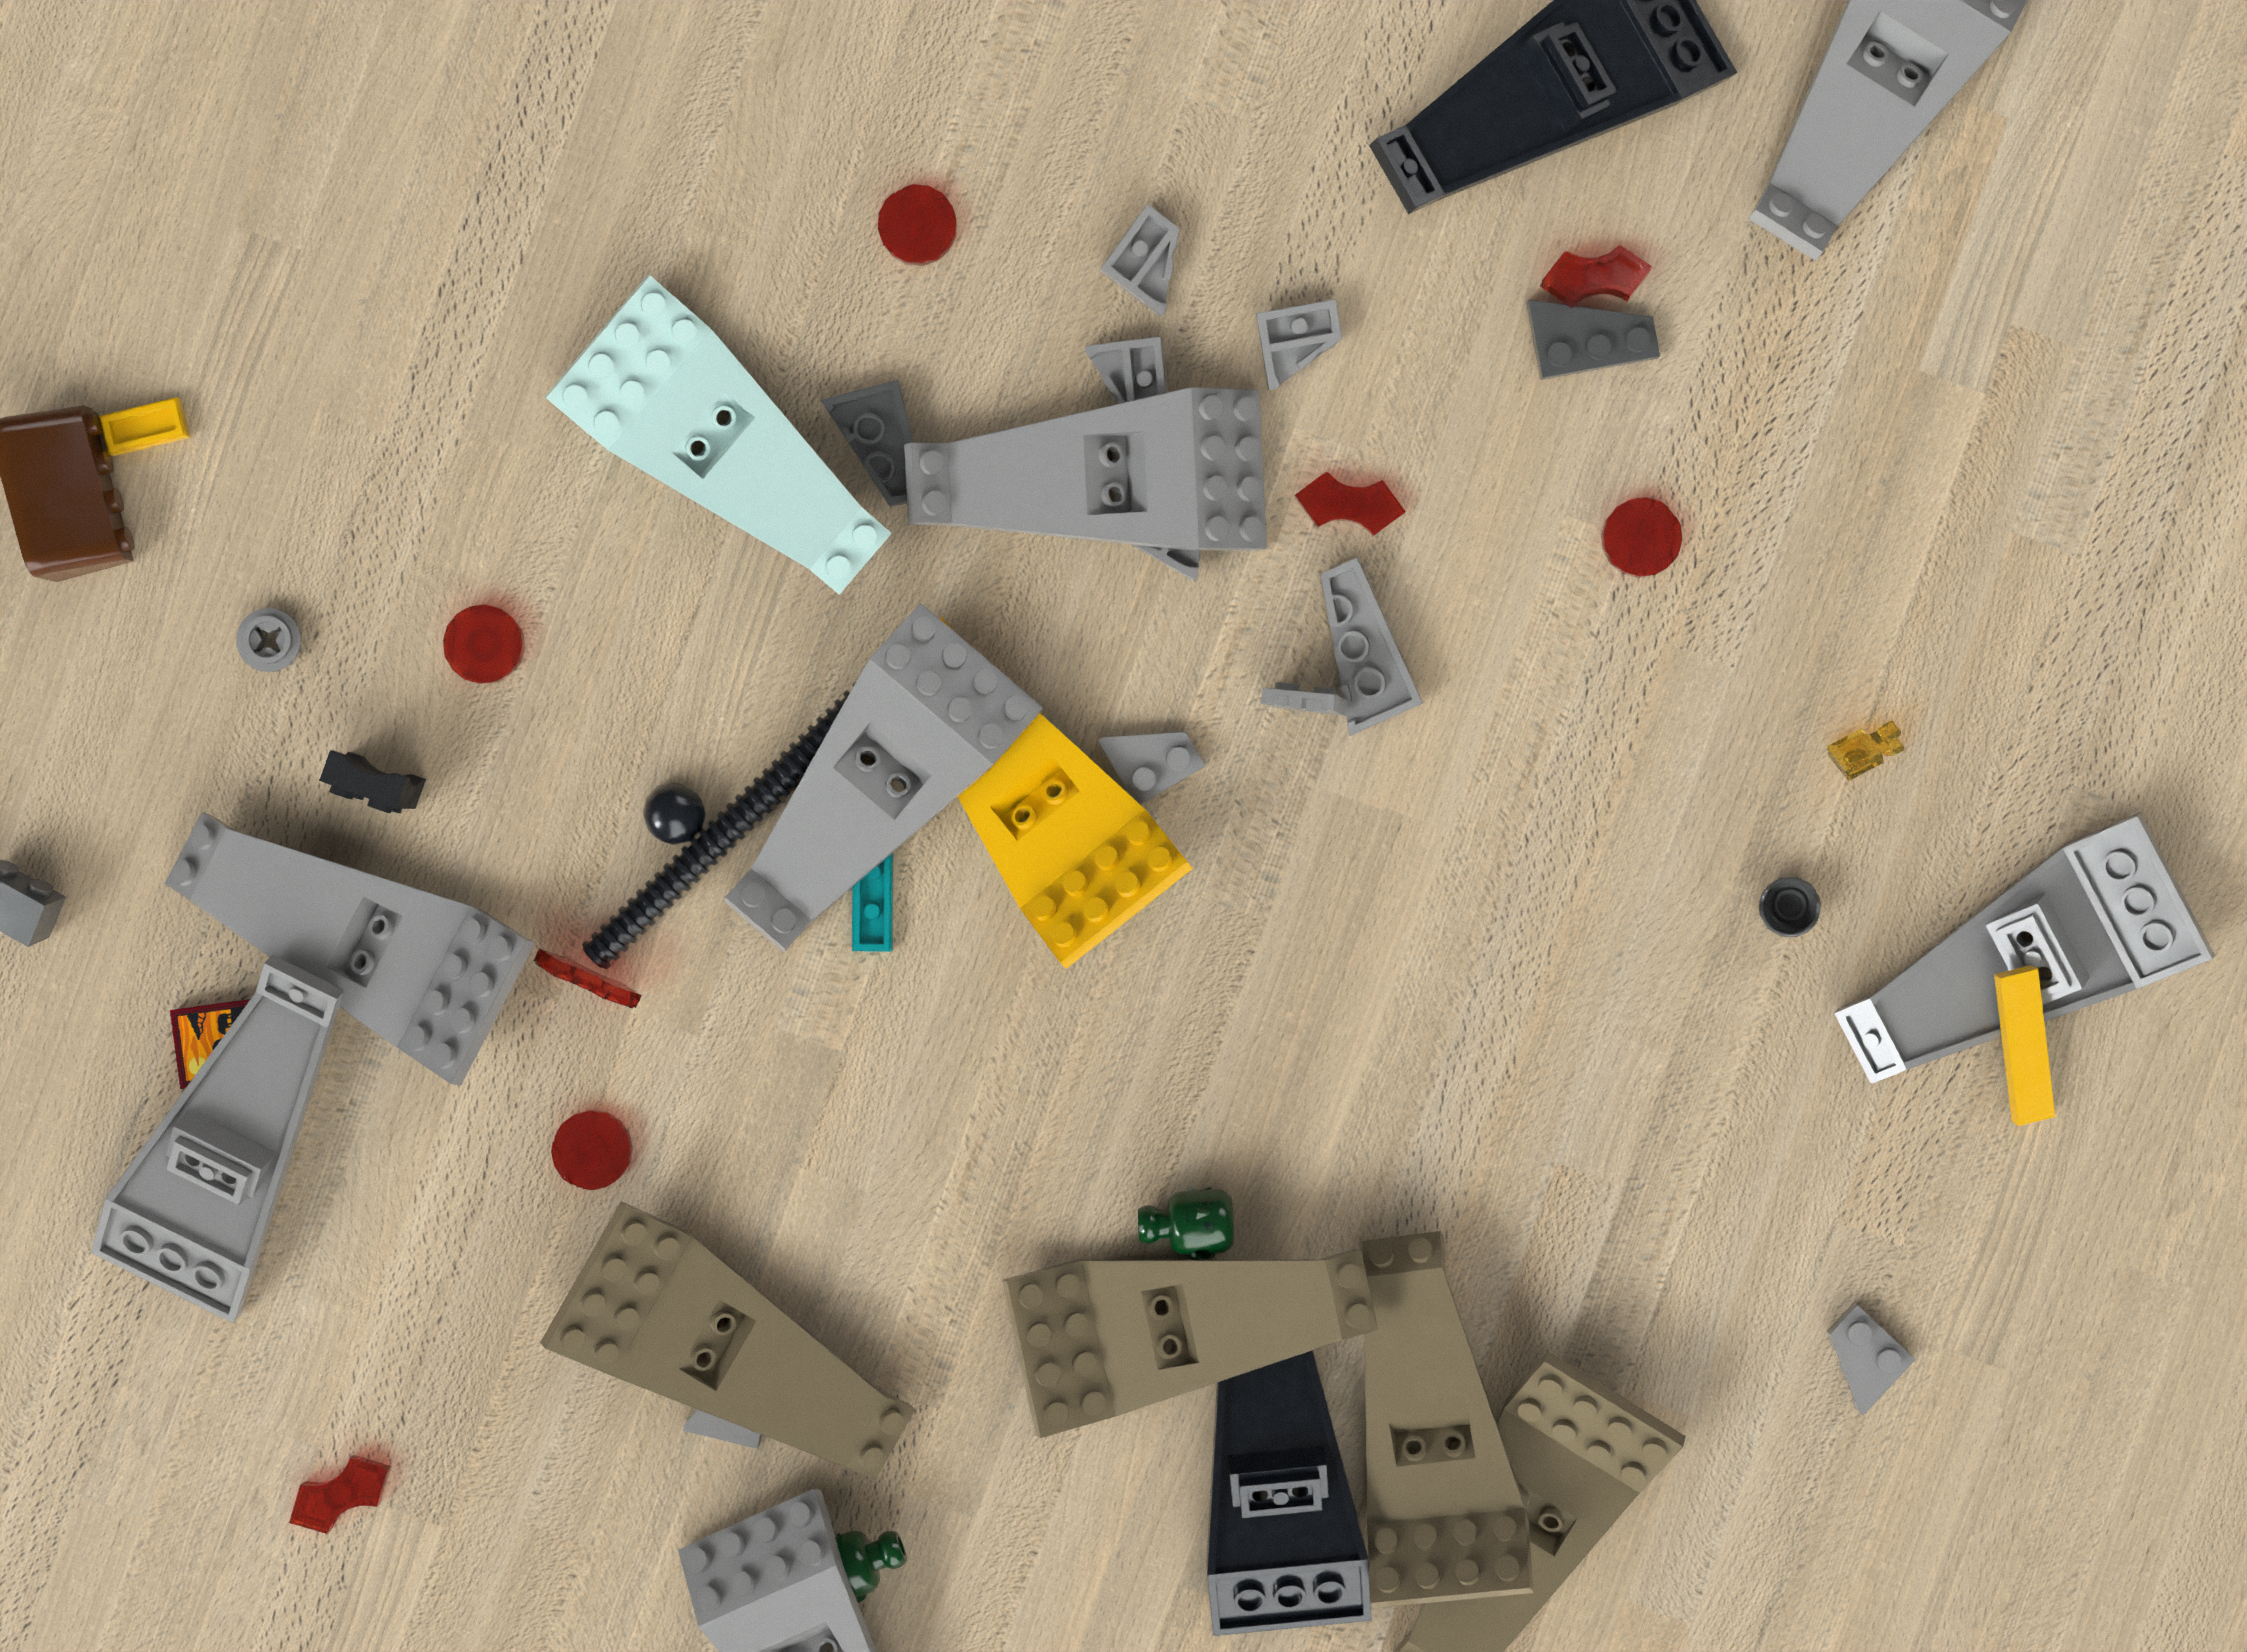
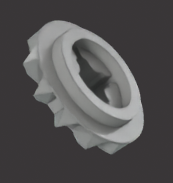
[237,608,302,672]

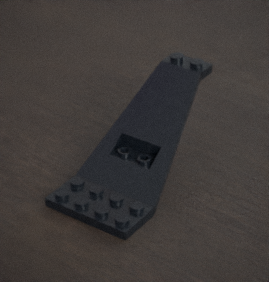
[1369,0,1737,215]
[1206,1350,1372,1636]

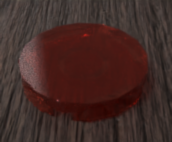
[878,184,957,266]
[1601,497,1683,578]
[443,604,525,684]
[551,1110,633,1191]

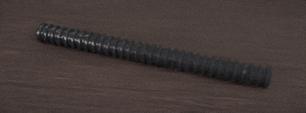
[582,682,856,969]

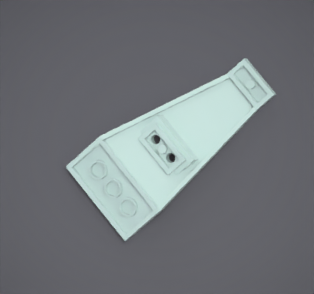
[544,275,892,595]

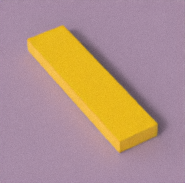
[1994,965,2055,1126]

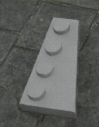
[1320,558,1423,736]

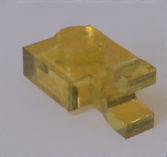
[1826,720,1904,781]

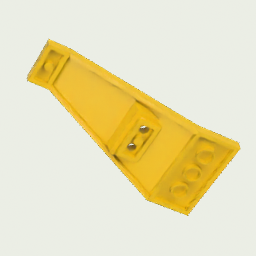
[939,617,1193,969]

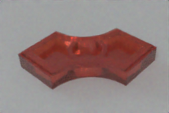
[1540,245,1652,308]
[1294,472,1406,537]
[533,948,642,1009]
[289,1455,391,1534]

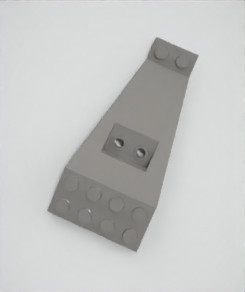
[1748,0,2028,261]
[904,387,1267,551]
[724,603,1043,953]
[1834,812,2215,1084]
[678,1489,877,1652]

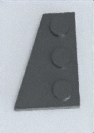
[1526,300,1660,380]
[821,380,914,508]

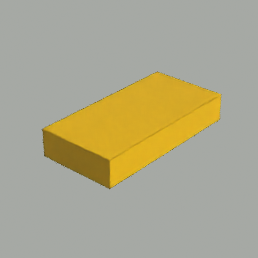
[99,397,191,456]

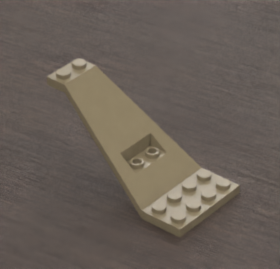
[540,1201,915,1480]
[1362,1231,1533,1608]
[1002,1249,1378,1438]
[1393,1351,1686,1652]

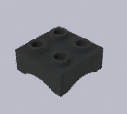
[319,750,426,814]

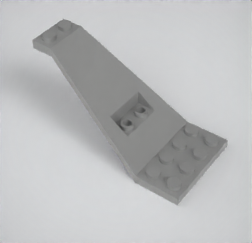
[165,812,535,1086]
[91,955,345,1323]

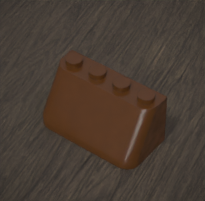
[0,405,135,582]

